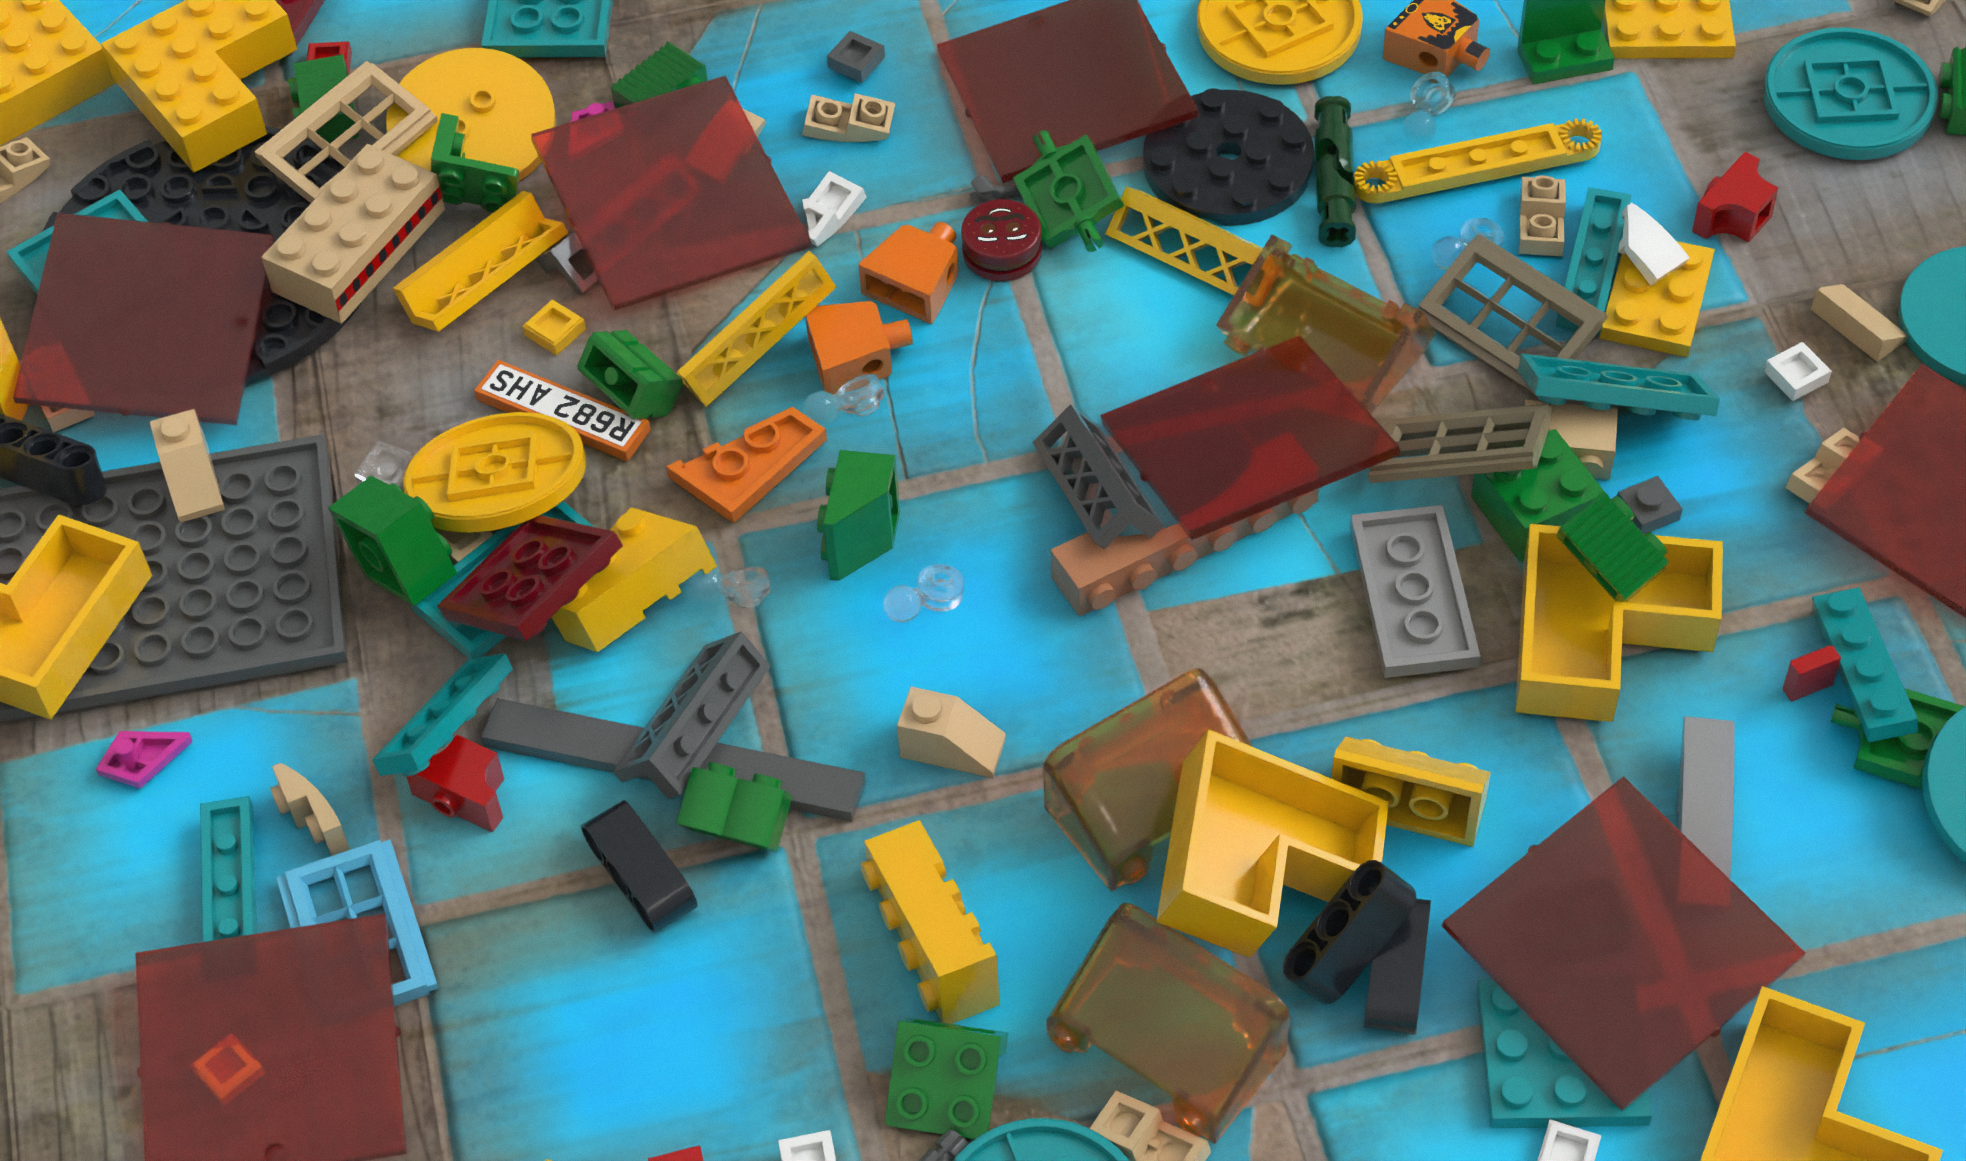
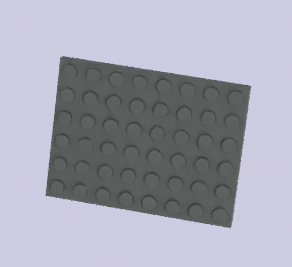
[0,434,348,723]

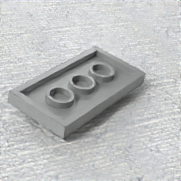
[1350,505,1481,678]

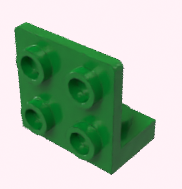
[1517,0,1615,85]
[431,113,519,213]
[884,1018,1009,1139]

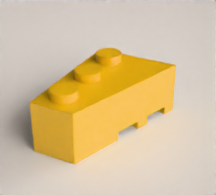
[552,507,717,652]

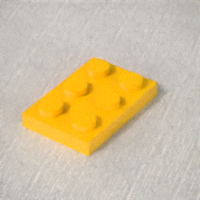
[1603,0,1736,59]
[1599,241,1715,358]

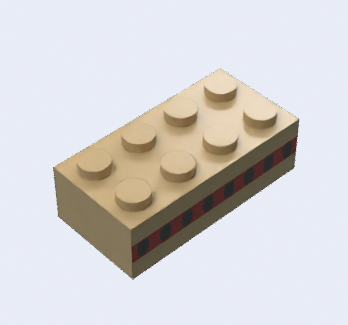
[261,144,445,324]

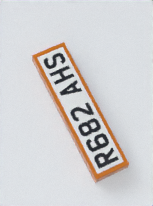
[474,360,651,462]

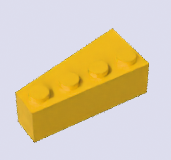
[860,820,1000,1024]

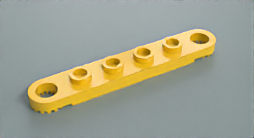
[1354,118,1602,204]

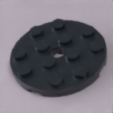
[1143,88,1314,226]

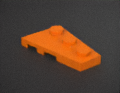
[666,406,827,524]

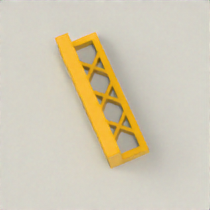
[1105,186,1288,305]
[392,191,568,332]
[676,251,837,407]

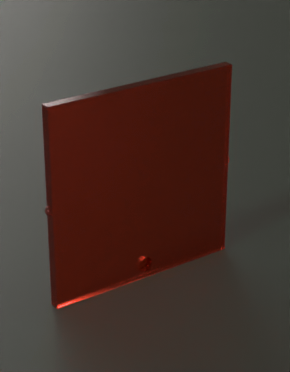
[937,0,1199,183]
[531,76,811,311]
[13,213,274,425]
[1100,335,1400,540]
[1804,364,1966,618]
[1442,776,1806,1111]
[135,914,407,1161]

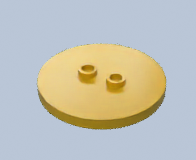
[1197,0,1363,85]
[386,48,556,182]
[403,412,586,533]

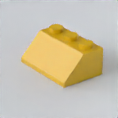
[1331,736,1491,847]

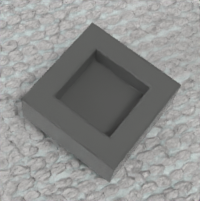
[827,31,885,83]
[1617,476,1683,534]

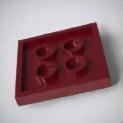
[437,515,623,641]

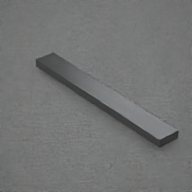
[481,698,866,822]

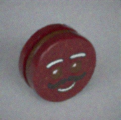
[961,199,1042,281]

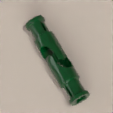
[1314,96,1356,247]

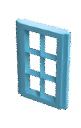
[276,839,439,1029]

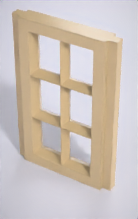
[254,61,438,203]

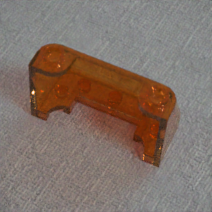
[1216,234,1435,417]
[1043,668,1253,892]
[1046,903,1290,1144]

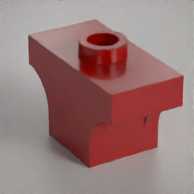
[1692,152,1779,243]
[406,734,504,833]

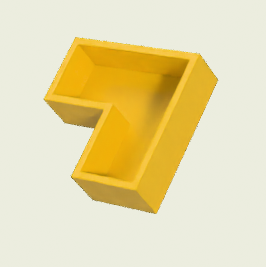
[0,0,116,146]
[101,0,297,173]
[0,514,152,720]
[1515,524,1723,722]
[1156,729,1389,958]
[1700,986,1943,1161]

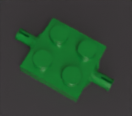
[1013,130,1125,252]
[1830,688,1965,789]

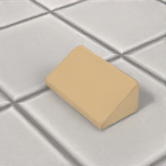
[1811,284,1907,362]

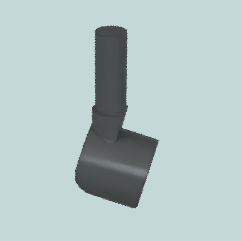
[969,175,1021,205]

